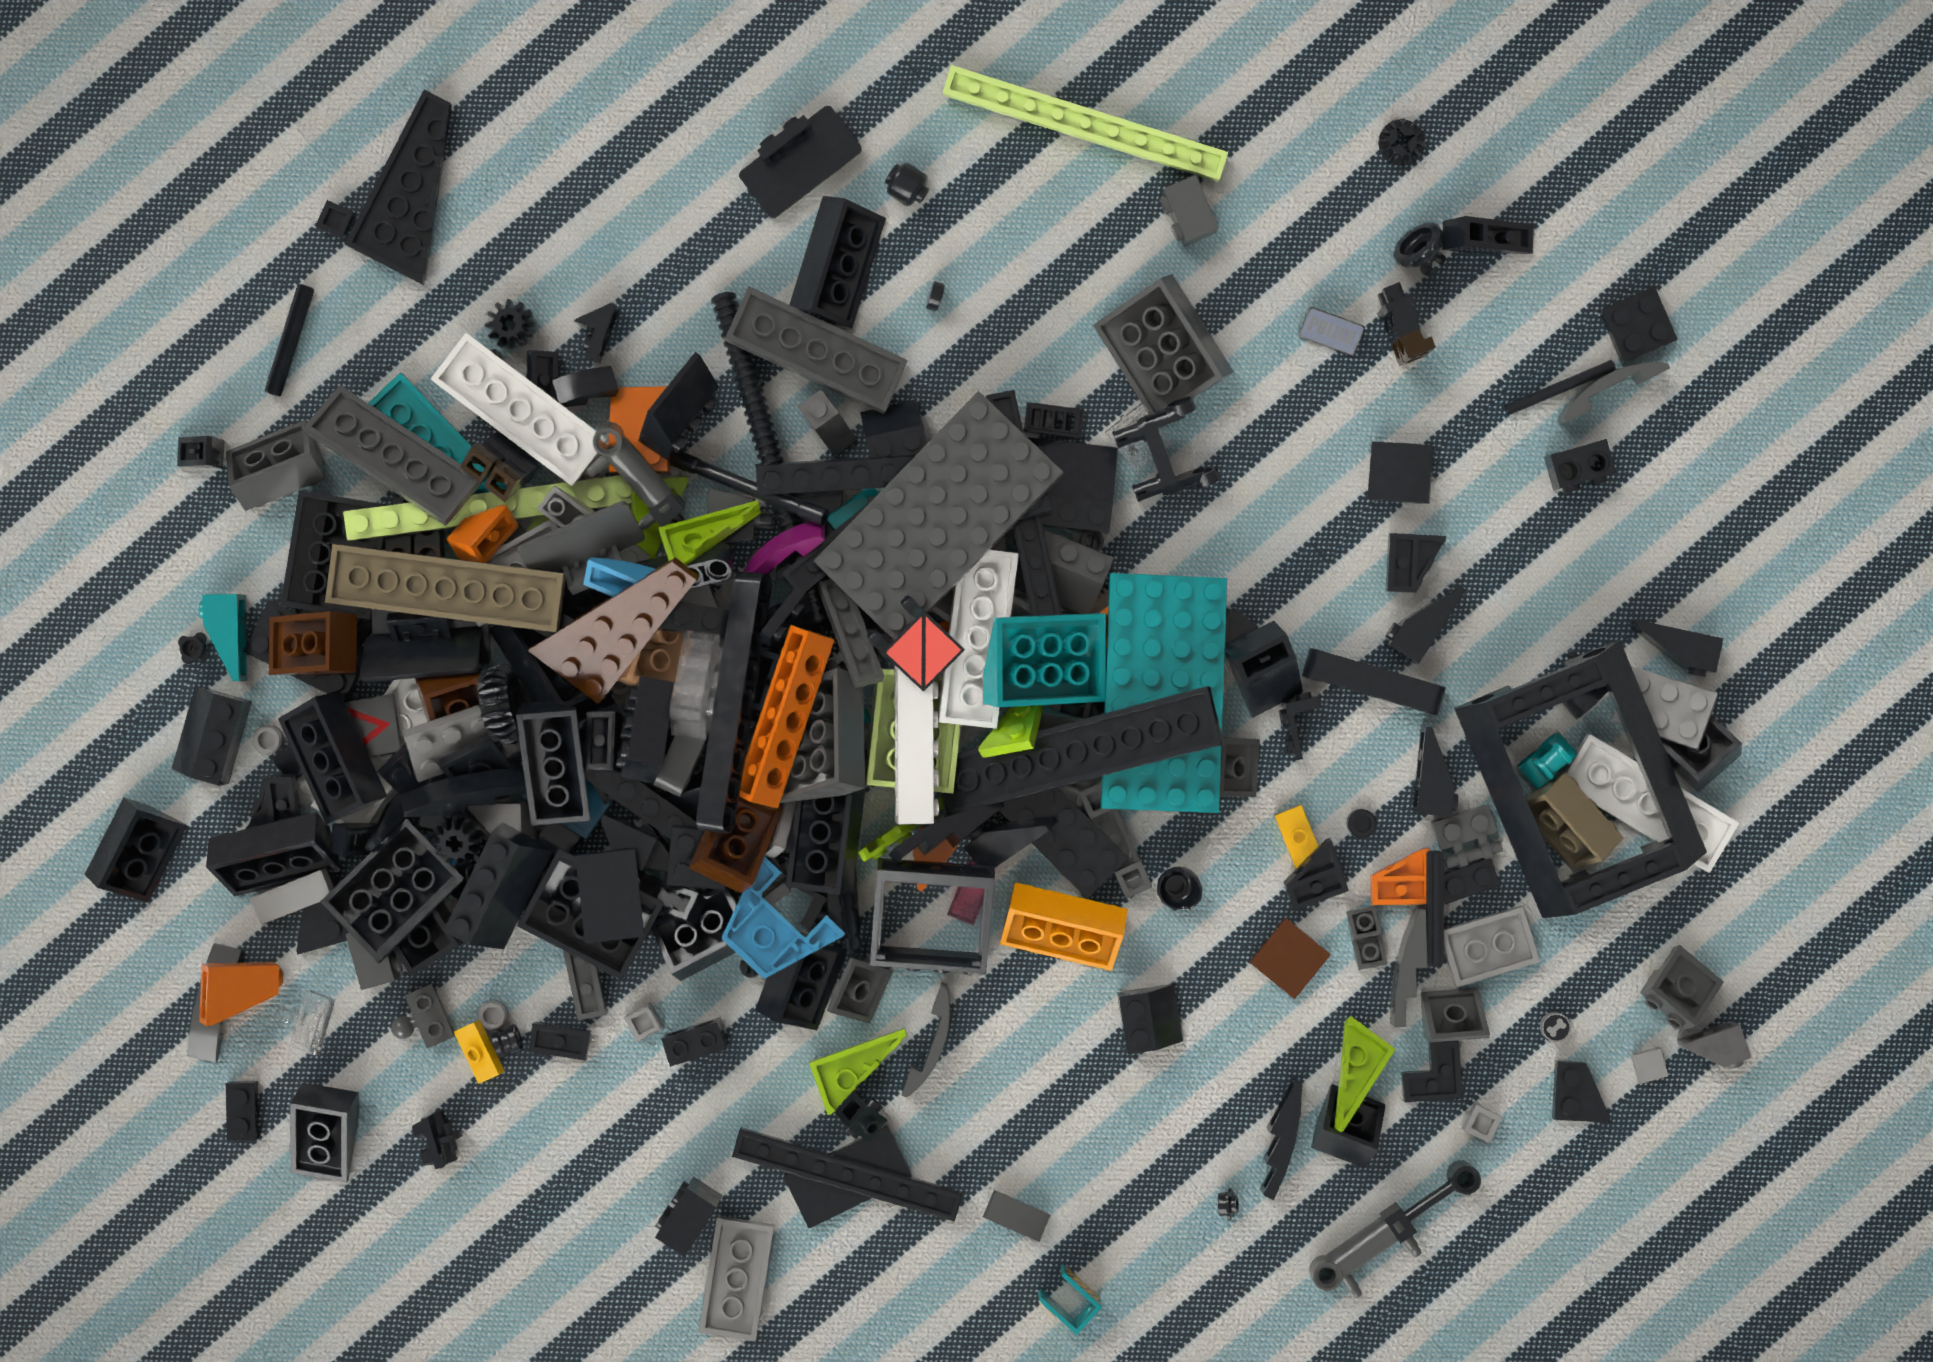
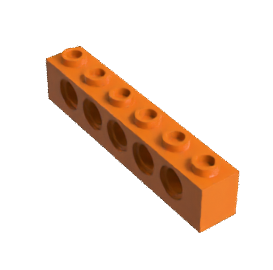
[739,625,834,808]

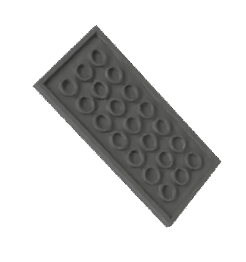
[814,391,1064,639]

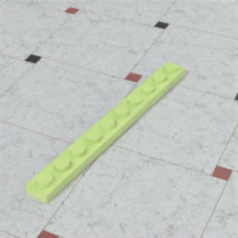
[943,65,1228,182]
[343,475,632,542]

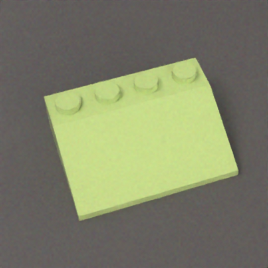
[865,668,961,794]

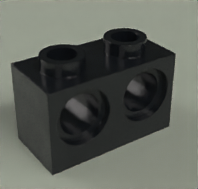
[1544,439,1616,493]
[661,1017,729,1067]

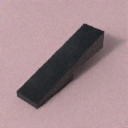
[637,870,707,926]

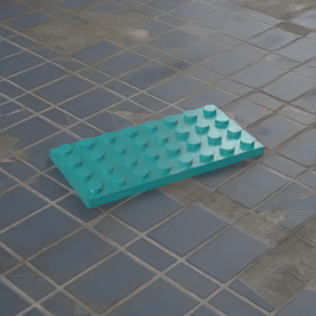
[1100,573,1227,813]

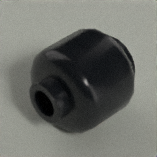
[885,162,929,206]

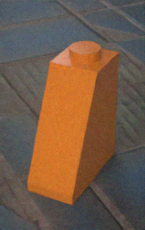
[199,962,283,1026]

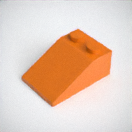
[608,386,672,475]

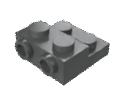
[1640,945,1724,1030]

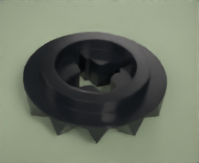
[1378,118,1426,166]

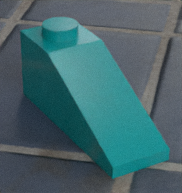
[198,594,247,681]

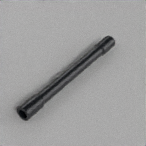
[670,451,829,526]

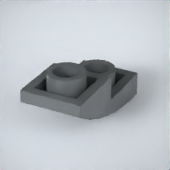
[1346,906,1388,971]
[982,1190,1051,1242]

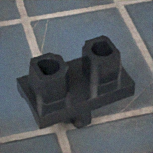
[412,1110,463,1169]

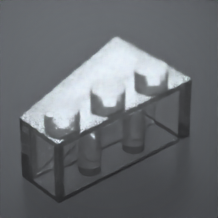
[670,630,723,740]

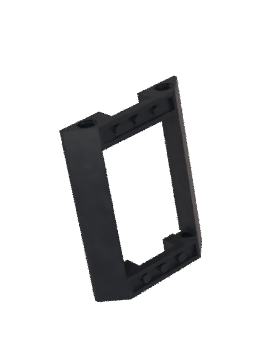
[1454,639,1707,918]

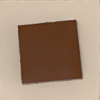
[1249,917,1331,999]

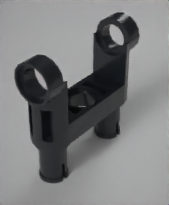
[1112,397,1220,502]

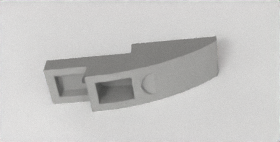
[537,486,650,563]

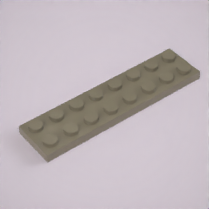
[325,544,566,632]

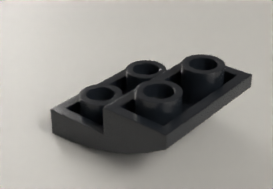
[1367,442,1434,504]

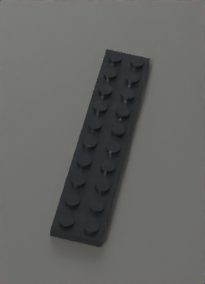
[942,686,1224,816]

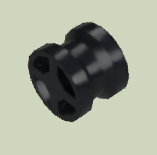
[491,1024,524,1059]

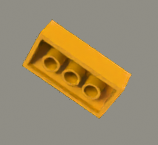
[1000,882,1128,971]

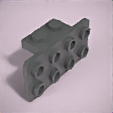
[517,501,645,595]

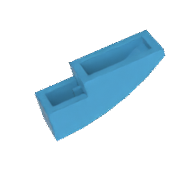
[583,557,656,597]

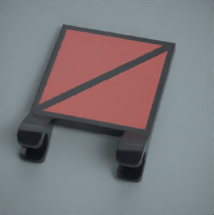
[867,595,965,692]

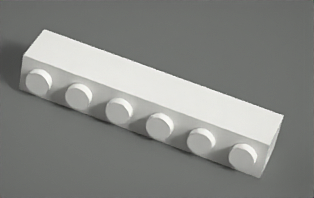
[894,665,939,824]

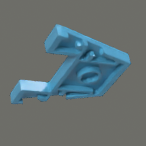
[721,856,845,979]

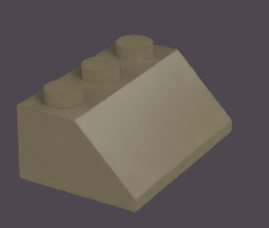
[1526,772,1623,871]

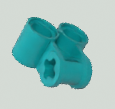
[1517,731,1578,789]

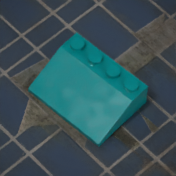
[983,613,1106,707]

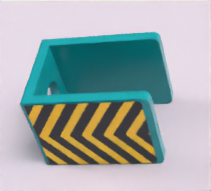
[1038,1264,1102,1335]

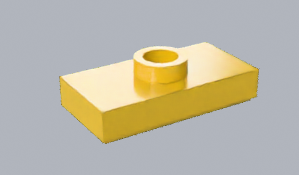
[1274,805,1318,869]
[454,1019,505,1084]

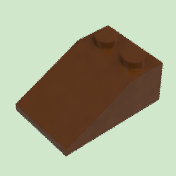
[269,611,357,675]
[415,671,479,722]
[689,797,783,893]

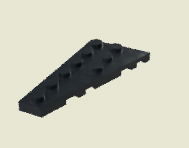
[345,89,452,286]

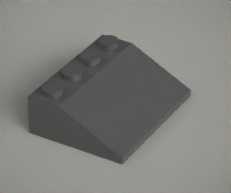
[1093,274,1234,414]
[780,668,865,803]

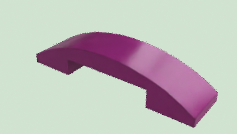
[743,522,825,573]

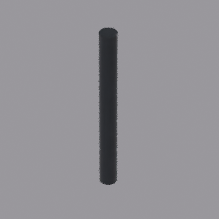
[1504,360,1616,416]

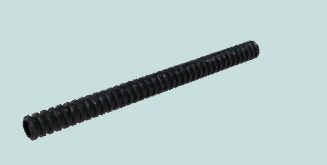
[711,292,829,626]

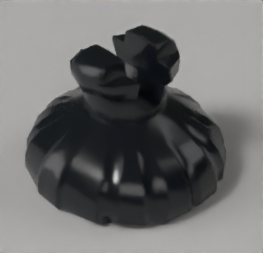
[1393,223,1446,277]

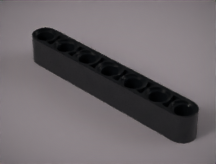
[562,543,735,616]

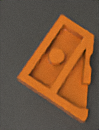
[1370,848,1430,905]

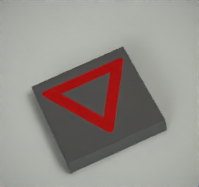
[345,694,402,758]

